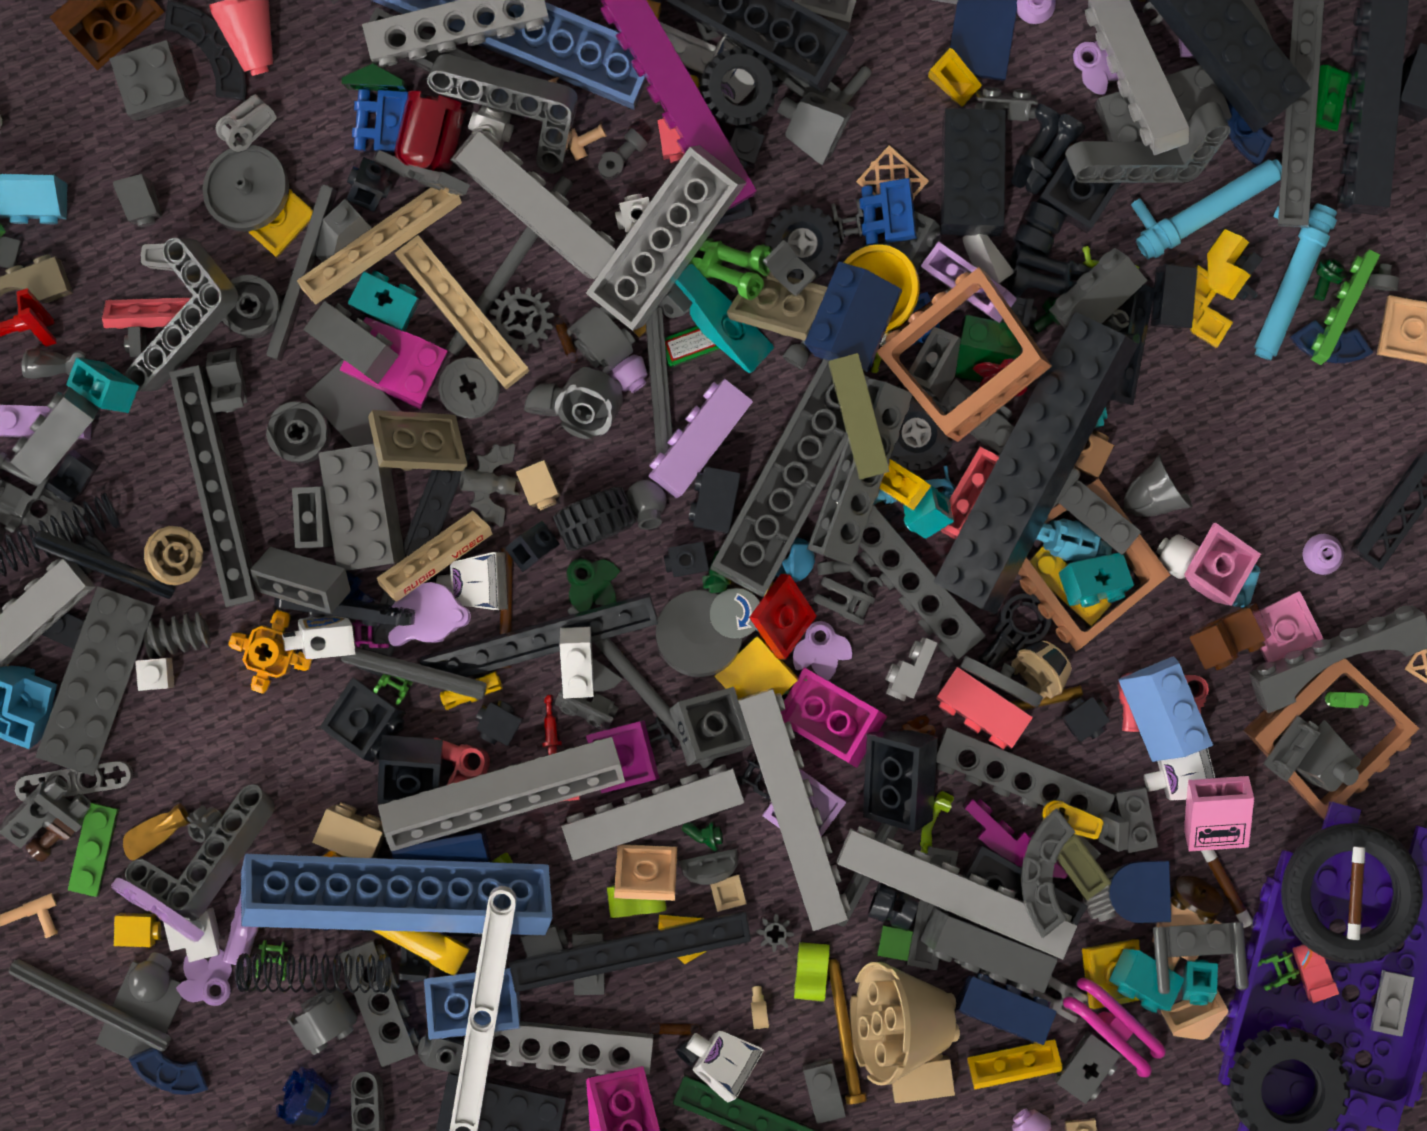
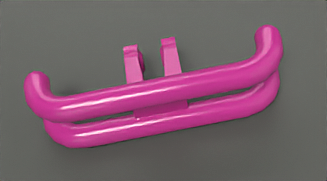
[1063,978,1166,1077]

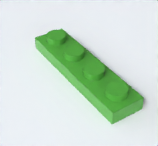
[1311,249,1380,365]

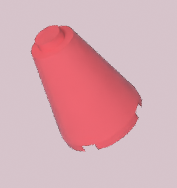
[209,0,273,76]

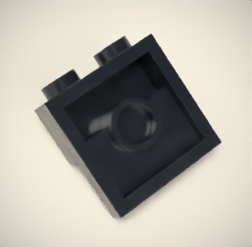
[320,677,406,763]

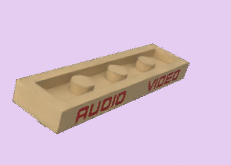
[377,511,492,602]

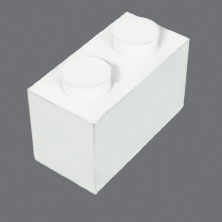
[560,627,594,698]

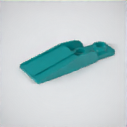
[675,264,774,373]

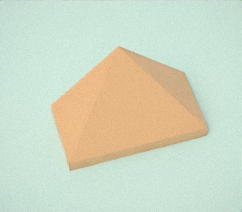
[1161,990,1228,1040]

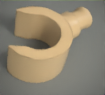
[751,986,769,1029]

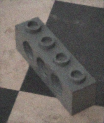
[339,938,420,1067]

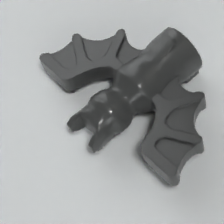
[459,443,520,527]

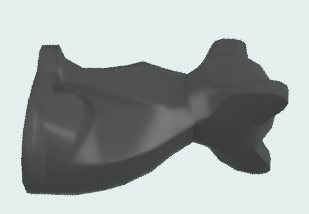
[21,346,87,380]

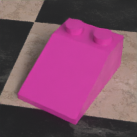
[340,317,447,410]
[780,667,887,768]
[586,1066,660,1131]

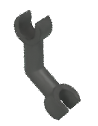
[817,560,883,596]

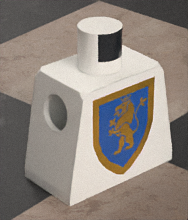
[282,615,355,659]

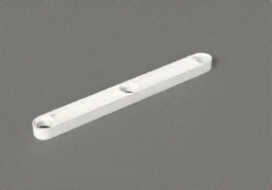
[450,886,516,1131]

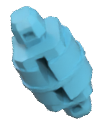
[1036,518,1112,562]

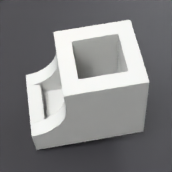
[163,908,220,962]

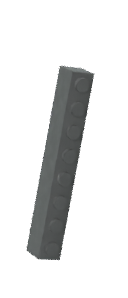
[169,365,260,607]

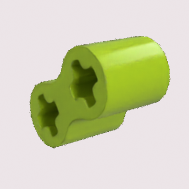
[607,885,667,918]
[794,942,829,1002]

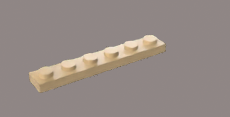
[297,187,462,305]
[395,235,529,389]

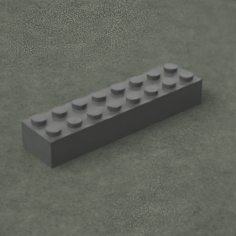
[710,359,871,597]

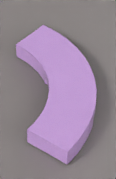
[111,877,204,942]

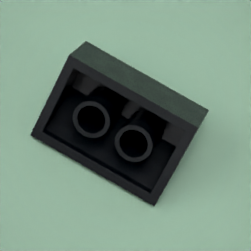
[863,730,938,832]

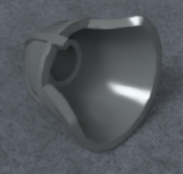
[1124,453,1193,516]

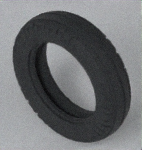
[1281,823,1423,964]

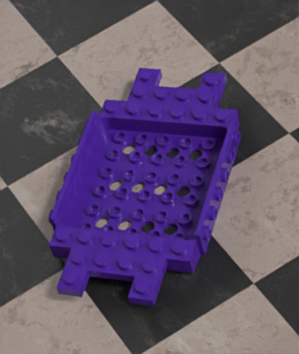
[1218,801,1427,1131]

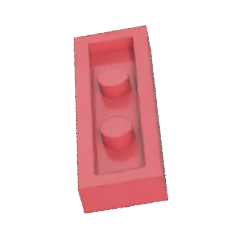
[102,298,191,329]

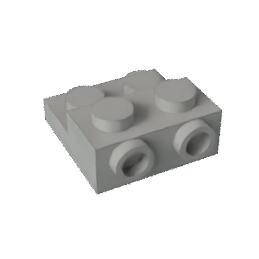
[885,638,937,701]

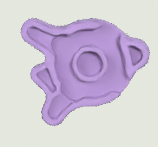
[388,582,471,646]

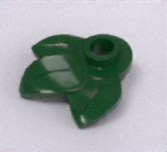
[566,559,620,612]

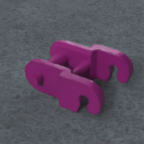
[351,619,389,648]

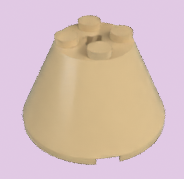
[849,962,960,1085]

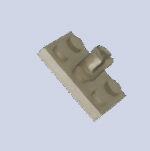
[727,271,828,341]
[368,410,467,471]

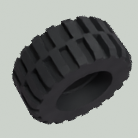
[1227,1026,1351,1131]

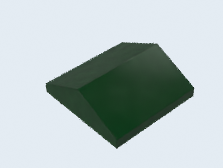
[342,63,409,92]

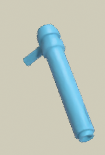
[1131,159,1282,259]
[1254,204,1337,361]

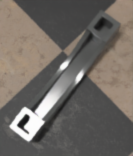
[1248,605,1427,713]

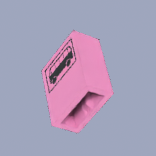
[1184,776,1254,851]

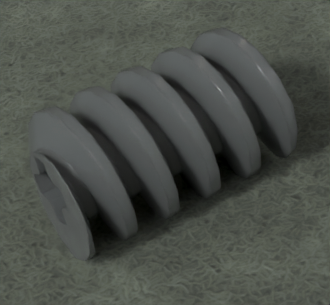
[144,612,211,659]

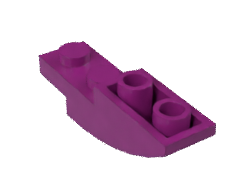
[962,798,1068,879]

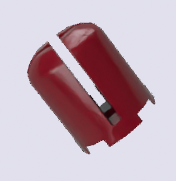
[395,91,467,172]

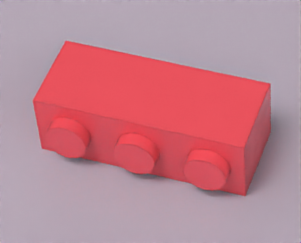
[940,447,999,540]
[937,667,1033,750]

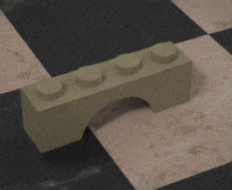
[0,255,73,304]

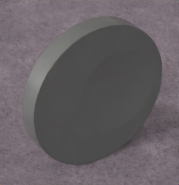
[203,145,289,232]
[656,590,742,677]
[960,656,1043,708]

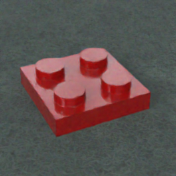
[749,574,817,660]

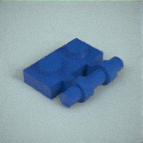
[352,89,408,153]
[859,178,917,246]

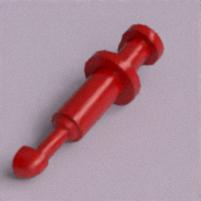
[542,694,562,755]

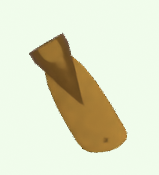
[123,804,191,860]

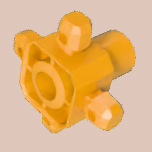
[228,610,313,694]

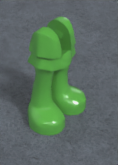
[686,238,772,300]

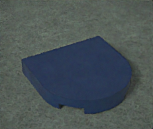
[1108,861,1171,923]

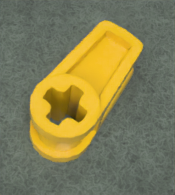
[1042,800,1103,839]

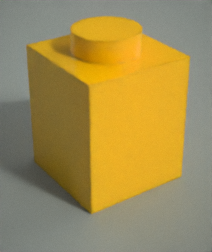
[114,913,161,947]

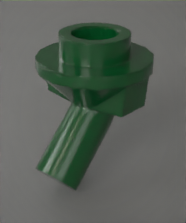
[1313,258,1346,301]
[1030,297,1061,334]
[703,551,732,593]
[682,821,723,851]

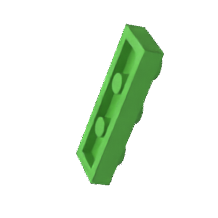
[68,802,119,897]

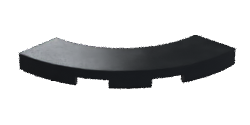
[164,0,247,101]

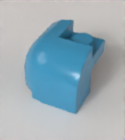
[0,666,57,749]

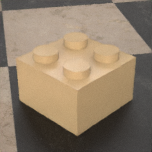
[312,802,385,858]

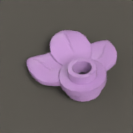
[1073,41,1119,95]
[793,621,852,681]
[176,949,232,1006]

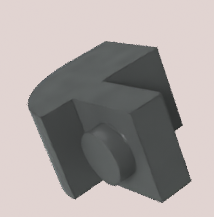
[206,347,247,412]

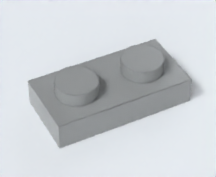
[1370,970,1414,1037]

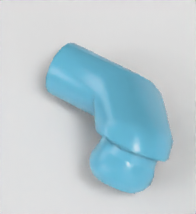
[1232,565,1260,608]

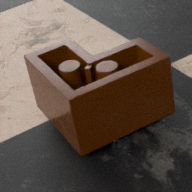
[1189,602,1271,670]

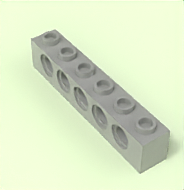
[362,0,550,67]
[489,1021,654,1075]

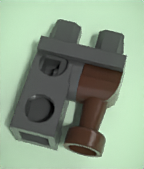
[0,776,91,862]

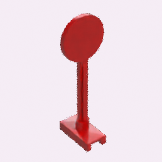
[0,288,57,347]

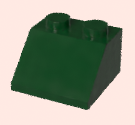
[955,315,1025,382]

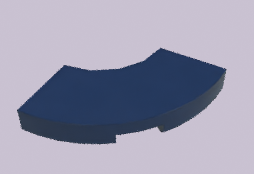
[1226,98,1273,166]
[1289,320,1373,363]
[129,1047,208,1095]

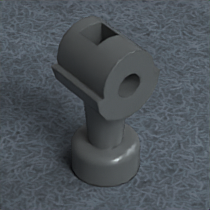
[598,128,648,180]

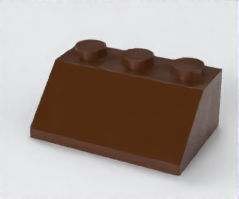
[49,0,164,71]

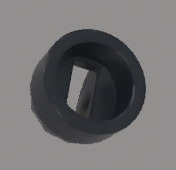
[675,1039,699,1066]

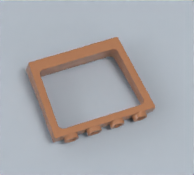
[877,267,1052,442]
[1018,478,1170,651]
[1243,659,1420,820]

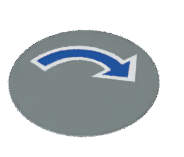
[710,588,760,638]

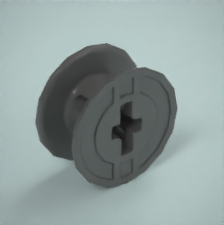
[438,357,500,419]

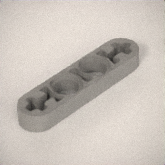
[15,761,133,802]

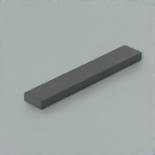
[266,185,337,362]

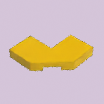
[1207,229,1250,300]
[1190,265,1233,348]

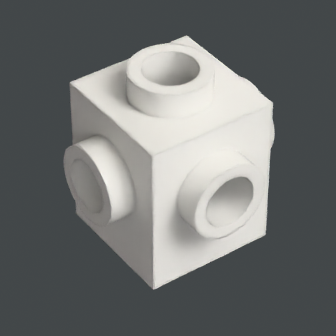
[468,105,514,149]
[615,194,650,236]

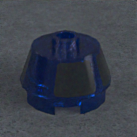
[276,1066,332,1126]

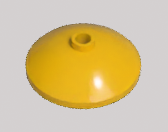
[843,245,920,333]

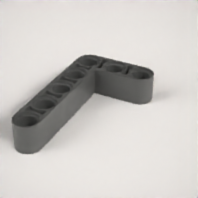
[427,54,578,174]
[1065,102,1231,183]
[125,238,238,392]
[125,784,275,921]
[351,1071,385,1131]

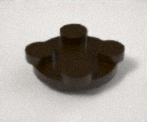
[1171,876,1223,924]

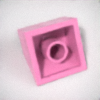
[1184,523,1261,606]

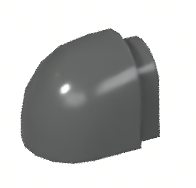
[659,283,693,318]
[524,383,563,416]

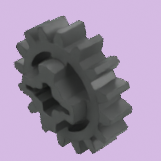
[490,287,554,353]

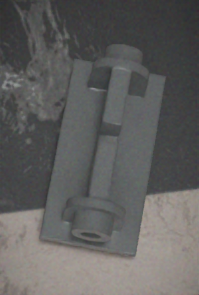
[975,87,1038,121]
[554,687,619,729]
[1263,715,1321,782]

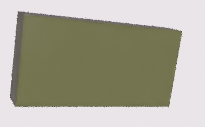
[1057,834,1111,900]

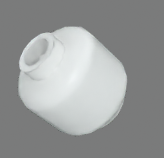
[1156,535,1199,579]

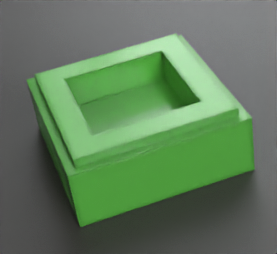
[877,925,913,961]

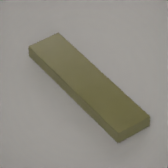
[828,353,890,480]

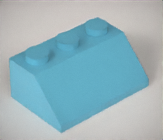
[0,174,67,224]

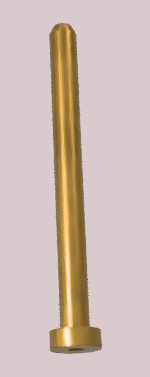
[828,959,867,1104]

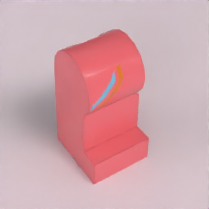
[1293,944,1339,1003]

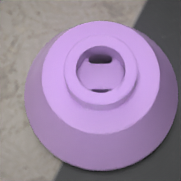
[1016,0,1056,24]
[609,354,648,393]
[1303,534,1344,575]
[1012,1108,1051,1131]

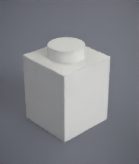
[136,658,174,691]

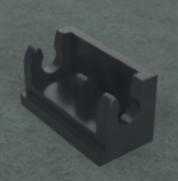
[1151,264,1197,329]

